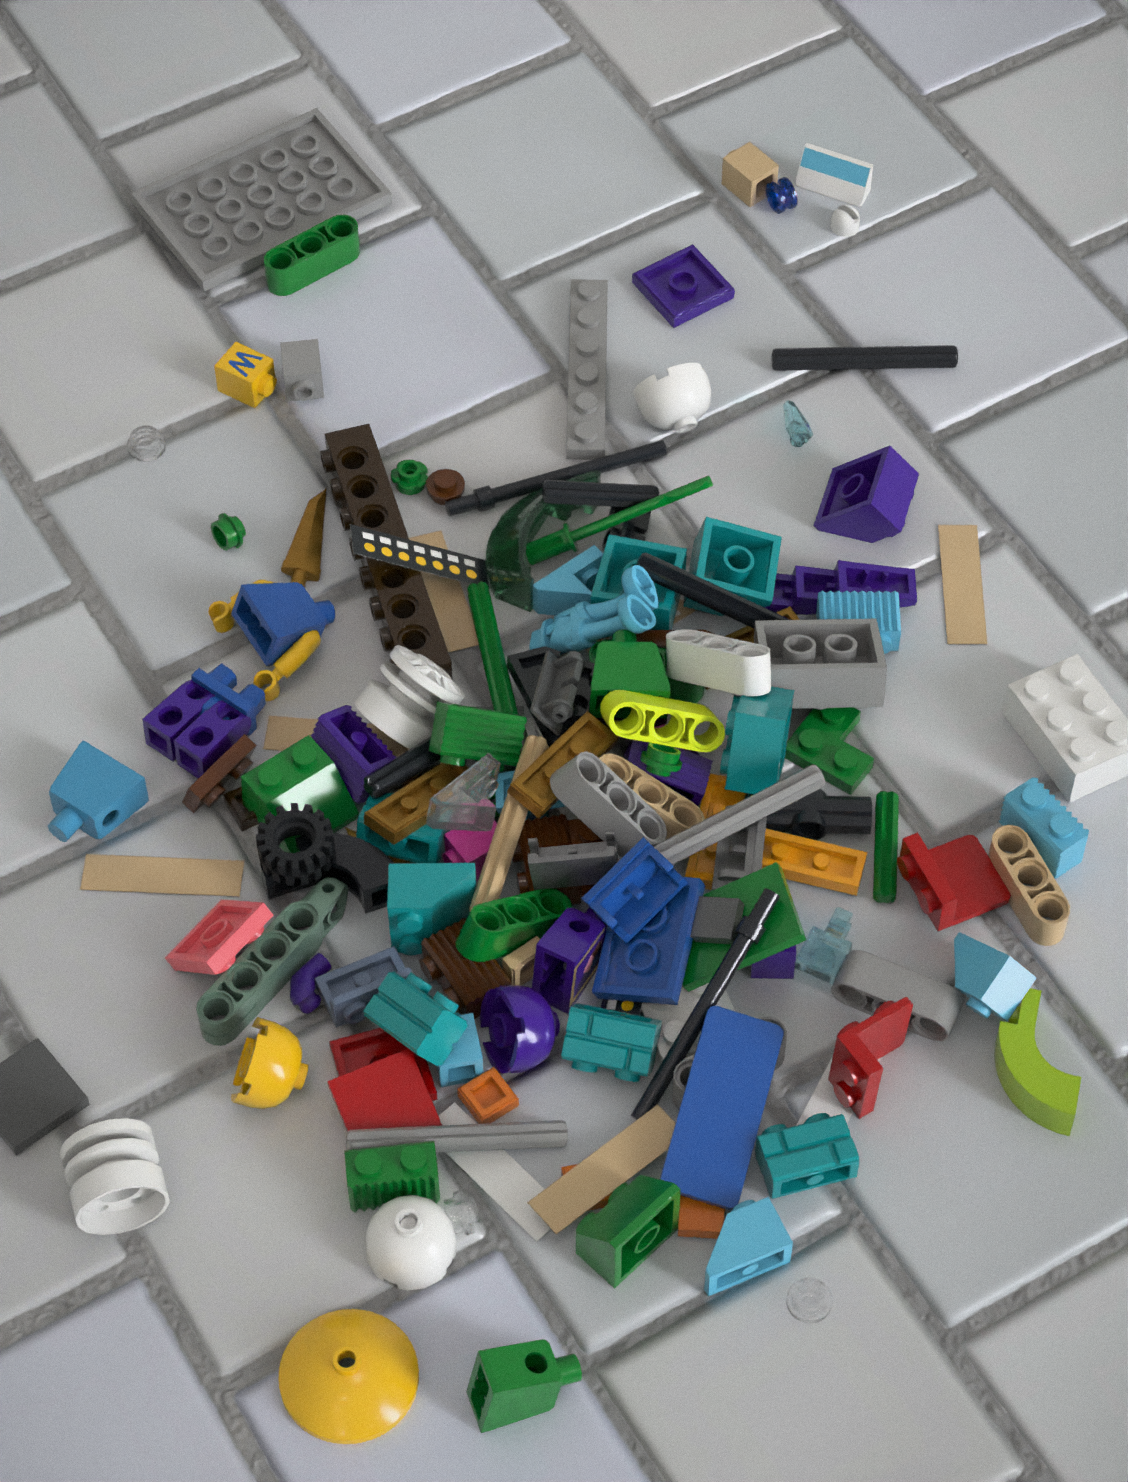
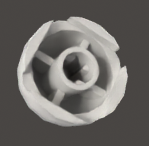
[633,363,711,433]
[365,1195,457,1291]

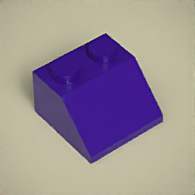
[813,445,919,543]

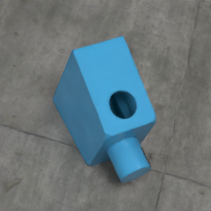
[48,740,149,842]

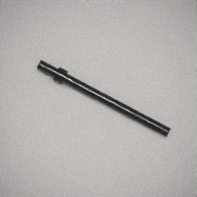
[445,440,667,516]
[630,888,780,1120]

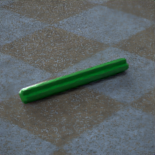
[467,581,518,714]

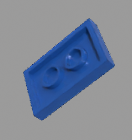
[592,877,705,1005]

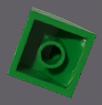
[241,735,359,853]
[576,1174,681,1289]

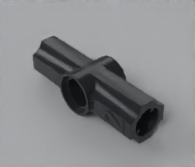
[745,789,872,840]

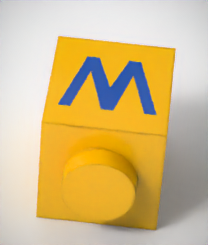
[214,342,277,408]

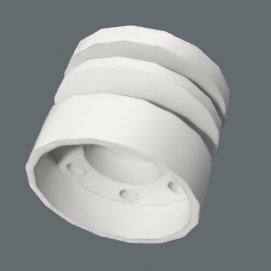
[354,645,465,749]
[59,1118,170,1235]

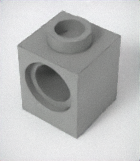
[280,339,324,402]

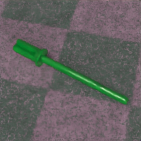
[523,476,713,565]

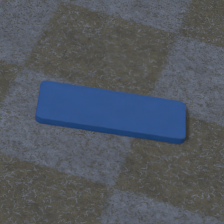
[660,1006,784,1210]

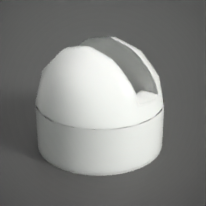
[830,204,860,237]

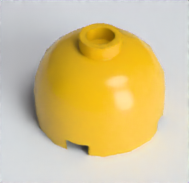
[231,1017,308,1109]

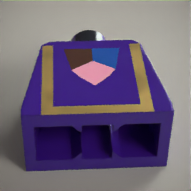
[532,907,607,1014]

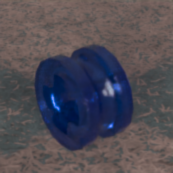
[765,177,798,214]

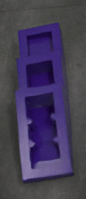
[764,560,917,615]

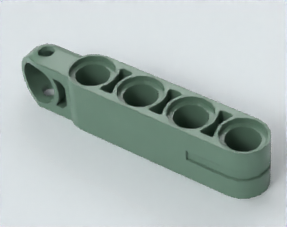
[196,877,348,1046]

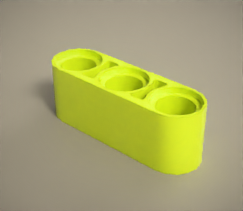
[600,690,725,752]

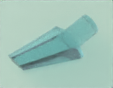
[783,400,813,447]

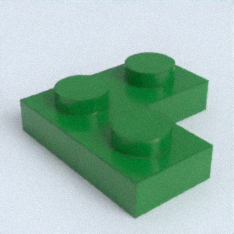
[785,707,874,795]

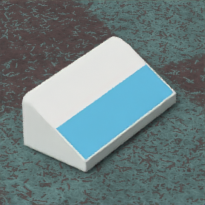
[796,143,873,207]

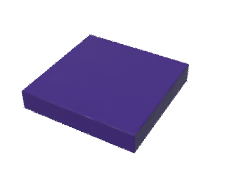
[632,244,735,328]

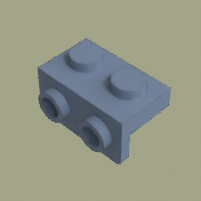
[315,946,413,1028]

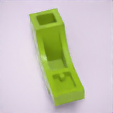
[994,988,1082,1136]

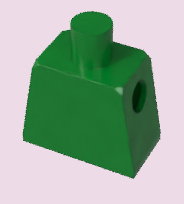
[588,629,671,719]
[466,1339,582,1433]

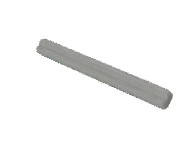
[653,765,825,865]
[346,1120,568,1153]

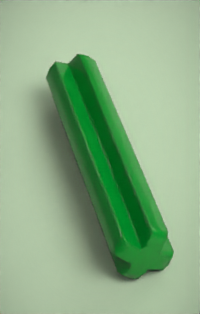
[873,791,899,904]

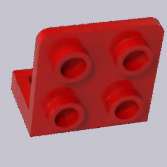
[897,832,1011,931]
[828,997,913,1119]

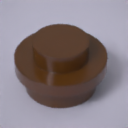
[426,469,465,506]

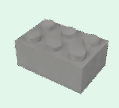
[754,618,887,710]

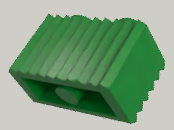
[429,701,527,772]
[344,1140,440,1213]

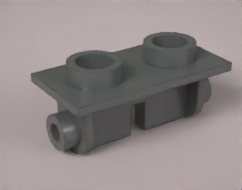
[530,650,585,736]

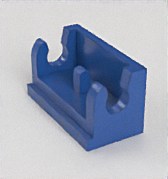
[582,837,688,944]

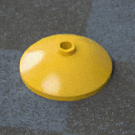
[278,1309,419,1444]

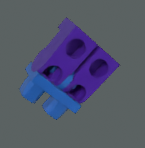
[142,663,266,778]

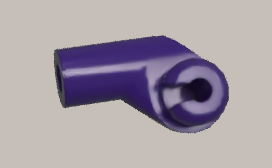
[290,953,332,1014]

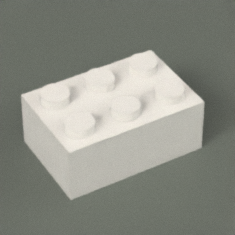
[1003,654,1128,803]

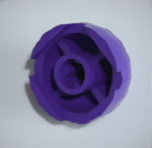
[480,985,560,1074]

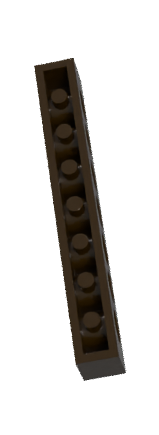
[320,424,453,681]

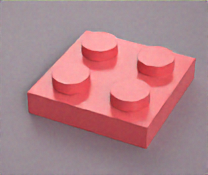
[165,899,274,975]

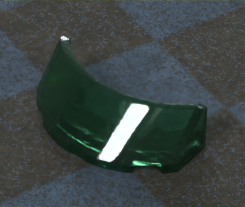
[485,470,601,612]

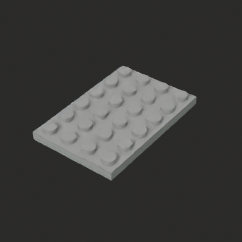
[131,108,392,292]

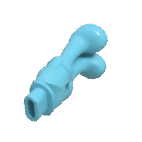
[529,565,659,655]

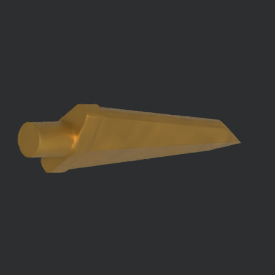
[281,488,327,588]

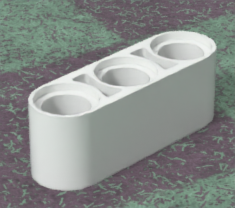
[666,629,771,696]

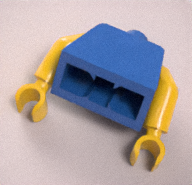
[208,579,335,701]

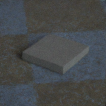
[0,1038,90,1155]

